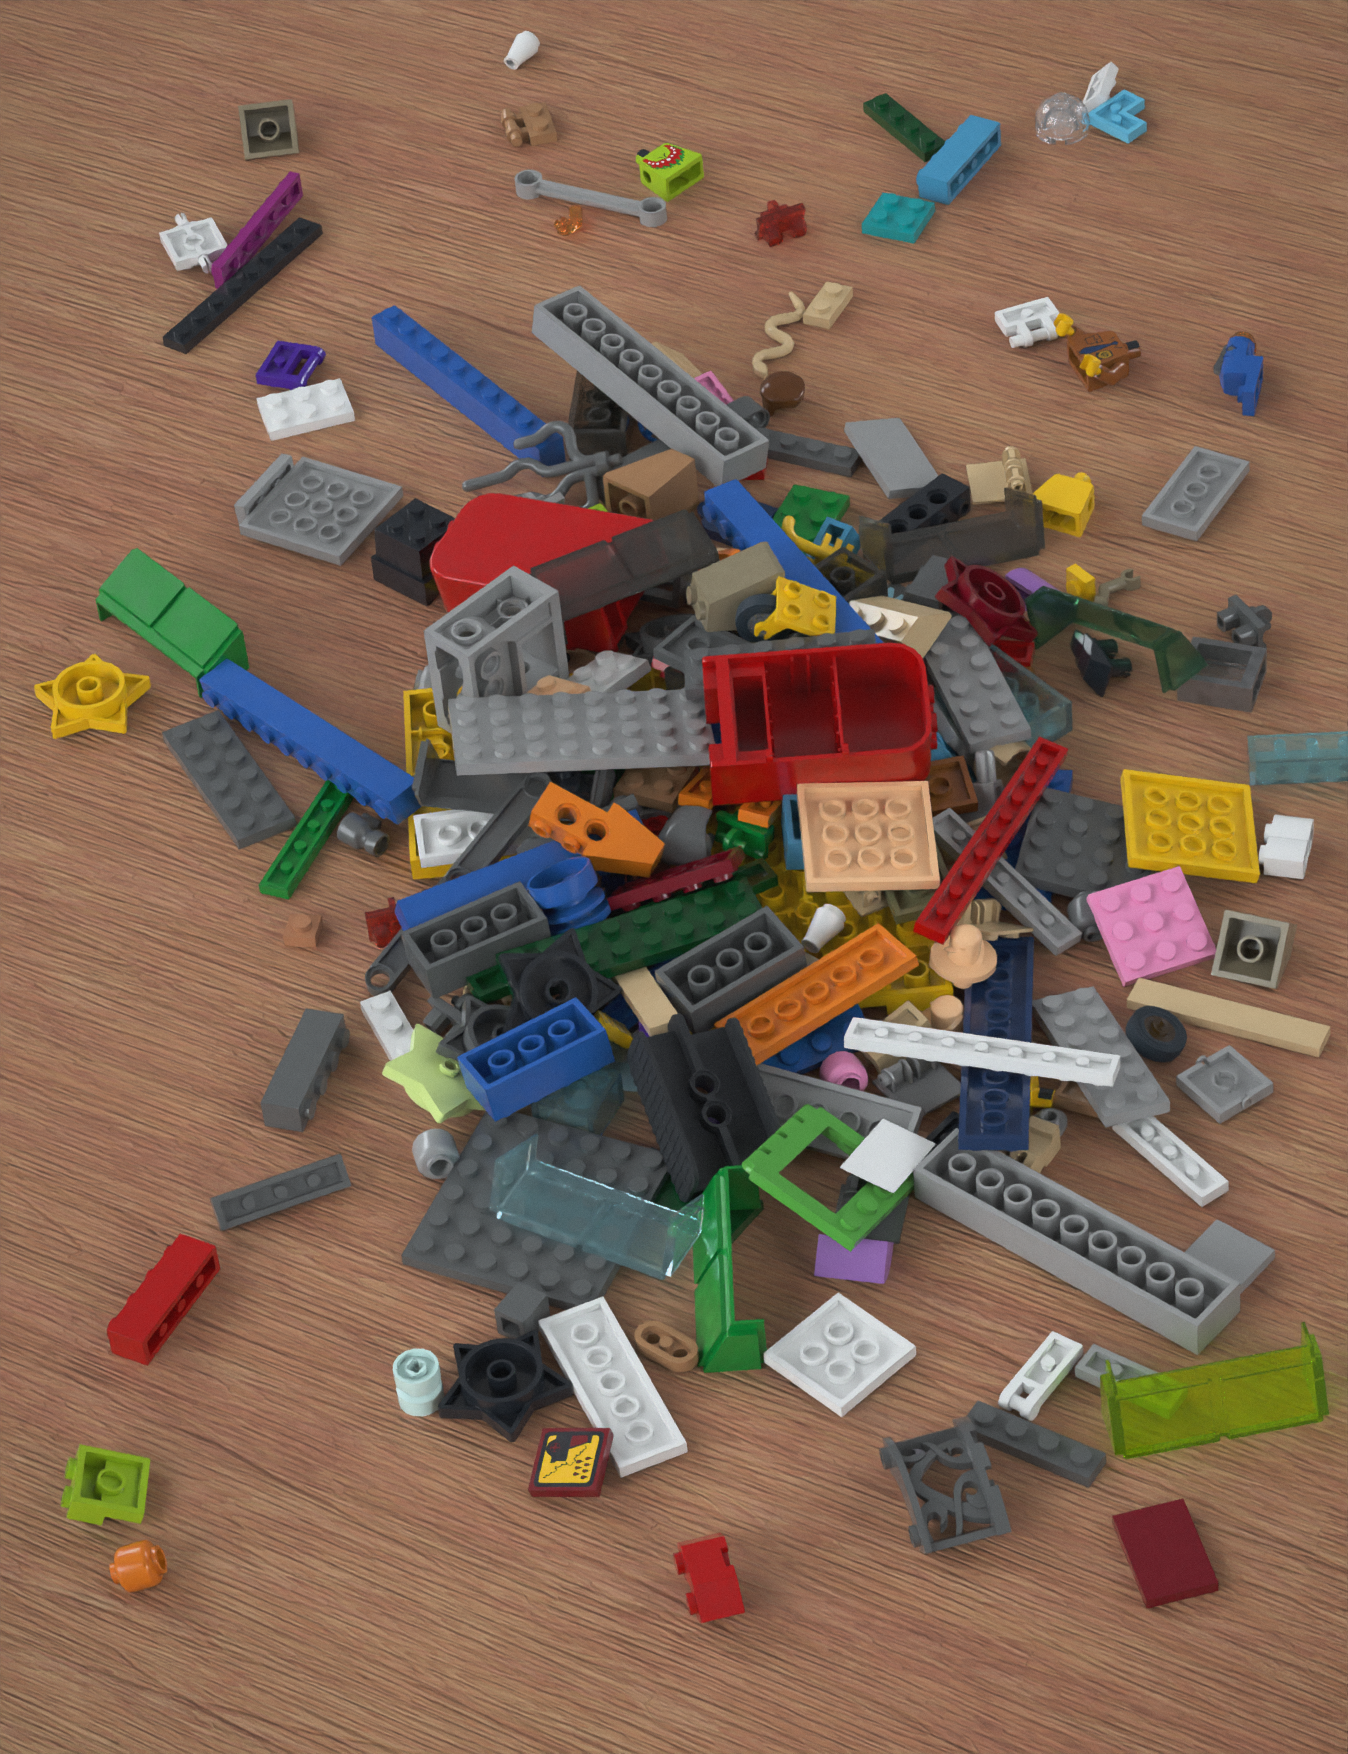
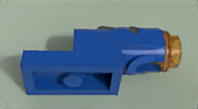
[1213,331,1263,416]

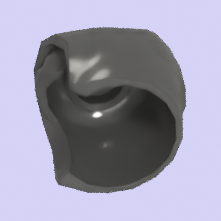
[658,805,715,866]

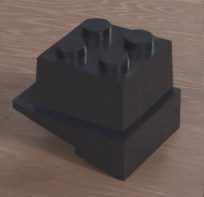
[371,498,455,607]

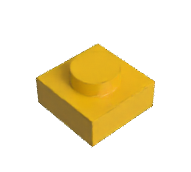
[1066,563,1096,607]

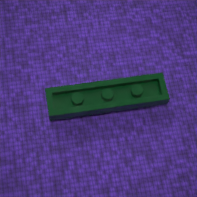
[863,93,945,162]

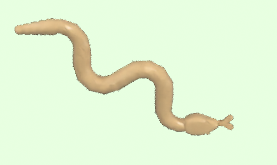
[752,292,805,380]

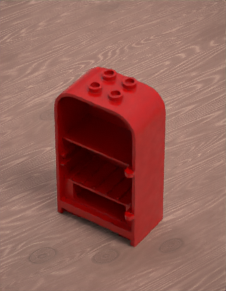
[429,493,670,653]
[702,642,938,805]

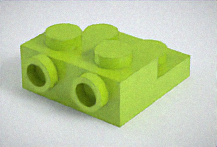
[61,1444,150,1525]

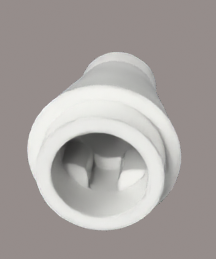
[504,31,540,70]
[801,904,846,953]

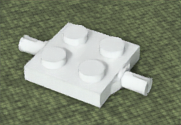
[159,213,227,273]

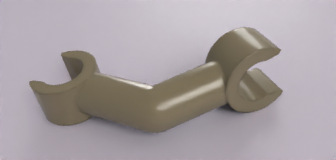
[1094,569,1141,616]

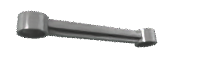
[514,170,667,227]

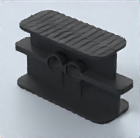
[627,1013,781,1202]

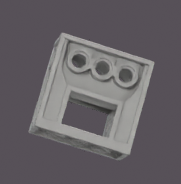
[424,566,569,733]

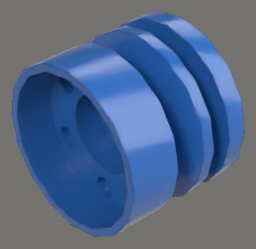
[526,856,611,937]

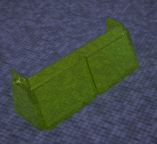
[1100,1322,1329,1459]

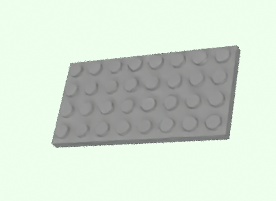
[448,687,715,776]

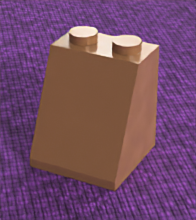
[603,449,699,531]

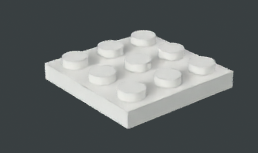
[763,1293,916,1417]

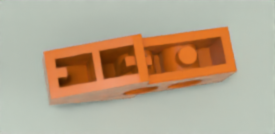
[528,782,665,878]

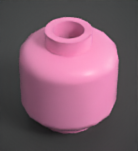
[819,1051,868,1092]

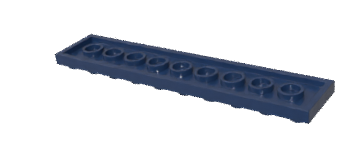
[958,936,1034,1152]

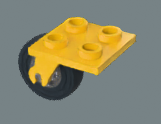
[735,576,836,643]

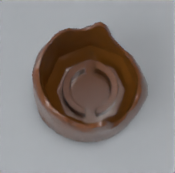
[760,371,805,417]

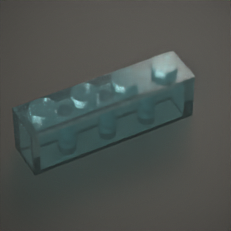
[1247,731,1348,786]

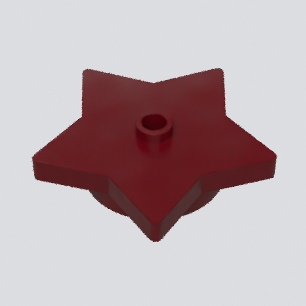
[934,556,1039,647]

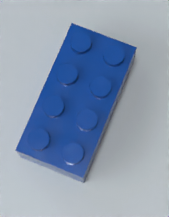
[457,997,615,1122]

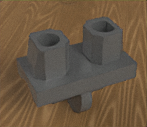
[1217,595,1272,648]
[423,993,474,1038]

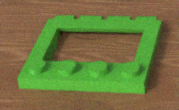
[742,1104,914,1252]

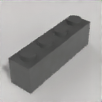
[260,1008,350,1132]

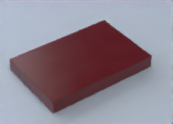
[1112,1498,1219,1609]

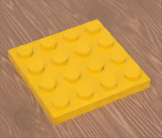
[1120,769,1260,883]

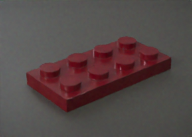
[607,846,745,912]

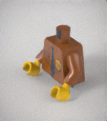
[1053,313,1141,392]

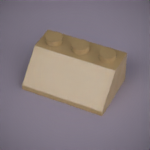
[849,596,952,658]

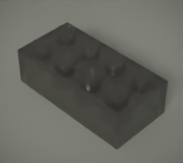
[568,371,635,461]

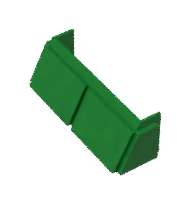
[95,548,250,698]
[691,1165,767,1373]

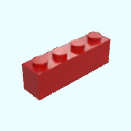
[107,1233,221,1366]

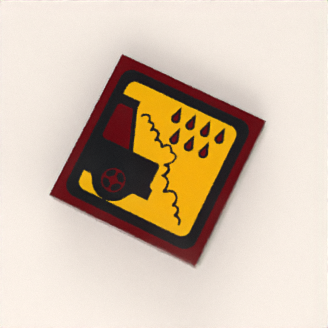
[528,1428,614,1497]

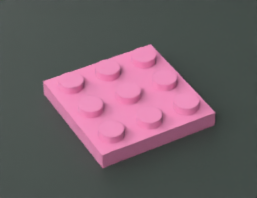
[1086,866,1216,987]

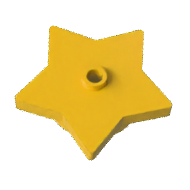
[34,654,151,739]

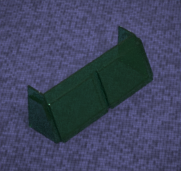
[1024,586,1207,693]

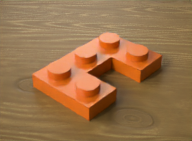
[678,767,782,828]

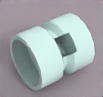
[392,1349,444,1416]

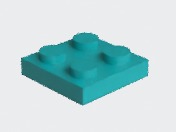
[861,193,935,244]

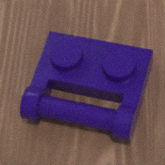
[256,340,326,390]

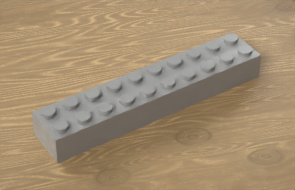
[532,285,769,486]
[913,1128,1240,1355]

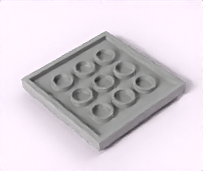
[239,457,404,566]

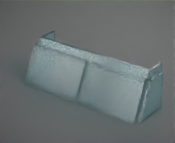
[489,1134,705,1280]

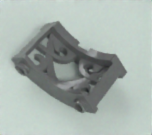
[879,1416,1012,1554]

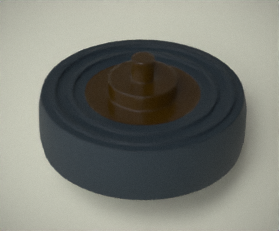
[1126,1006,1187,1062]

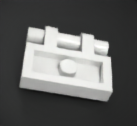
[995,297,1059,348]

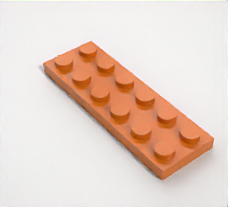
[714,923,919,1066]

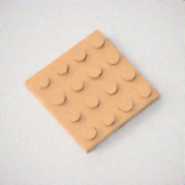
[797,781,940,892]

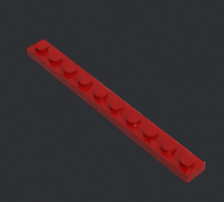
[913,736,1069,945]

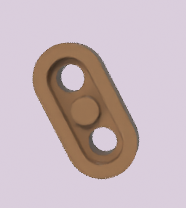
[634,1321,699,1372]

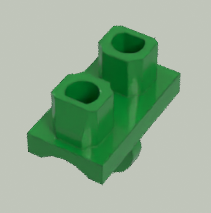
[715,810,775,859]

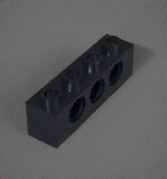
[861,473,971,568]

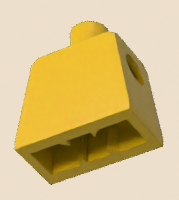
[1027,472,1095,537]

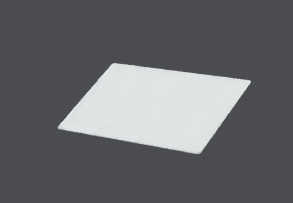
[840,1119,935,1193]

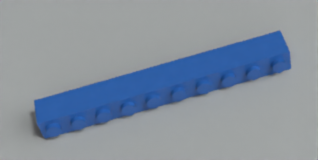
[371,305,566,477]
[702,479,884,644]
[199,658,422,825]

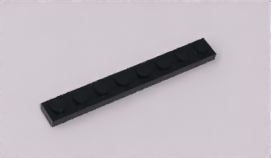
[162,217,323,354]

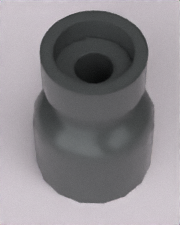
[337,812,390,857]

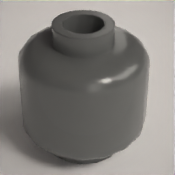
[1067,891,1102,942]

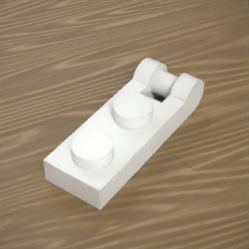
[998,1331,1083,1421]

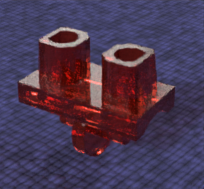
[754,200,807,247]
[364,897,402,948]

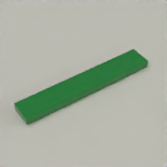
[259,780,354,900]

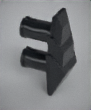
[1070,629,1132,697]

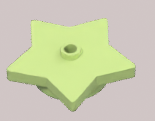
[382,1024,486,1123]

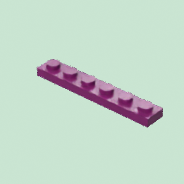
[211,171,303,289]

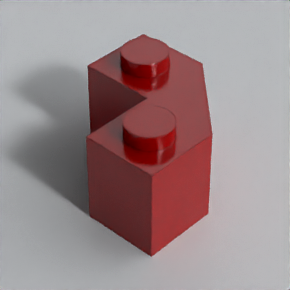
[673,1533,745,1623]

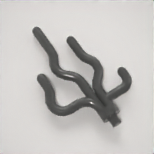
[462,421,623,508]

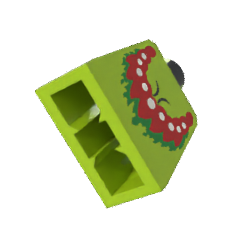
[636,143,704,202]

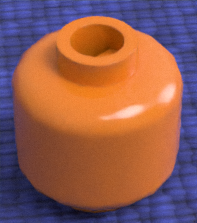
[109,1540,167,1593]

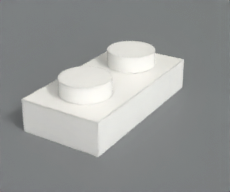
[1081,62,1119,113]

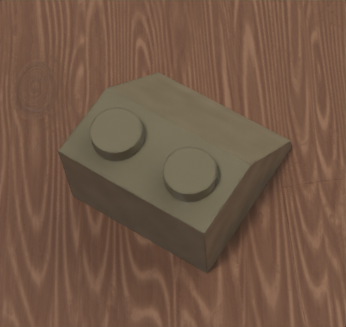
[238,99,299,160]
[1211,910,1297,989]

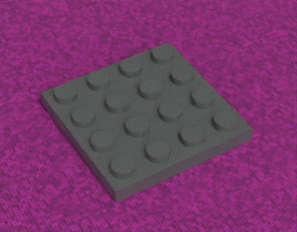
[1015,788,1151,898]

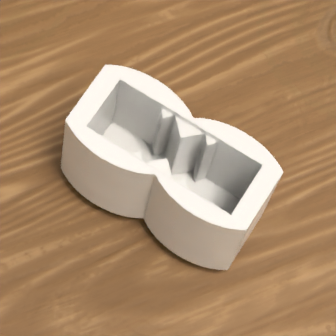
[1259,815,1314,879]

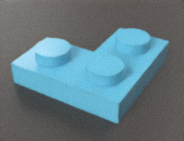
[1087,89,1147,143]

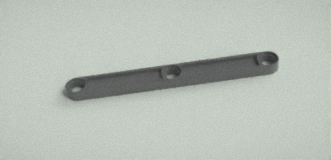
[365,772,551,996]

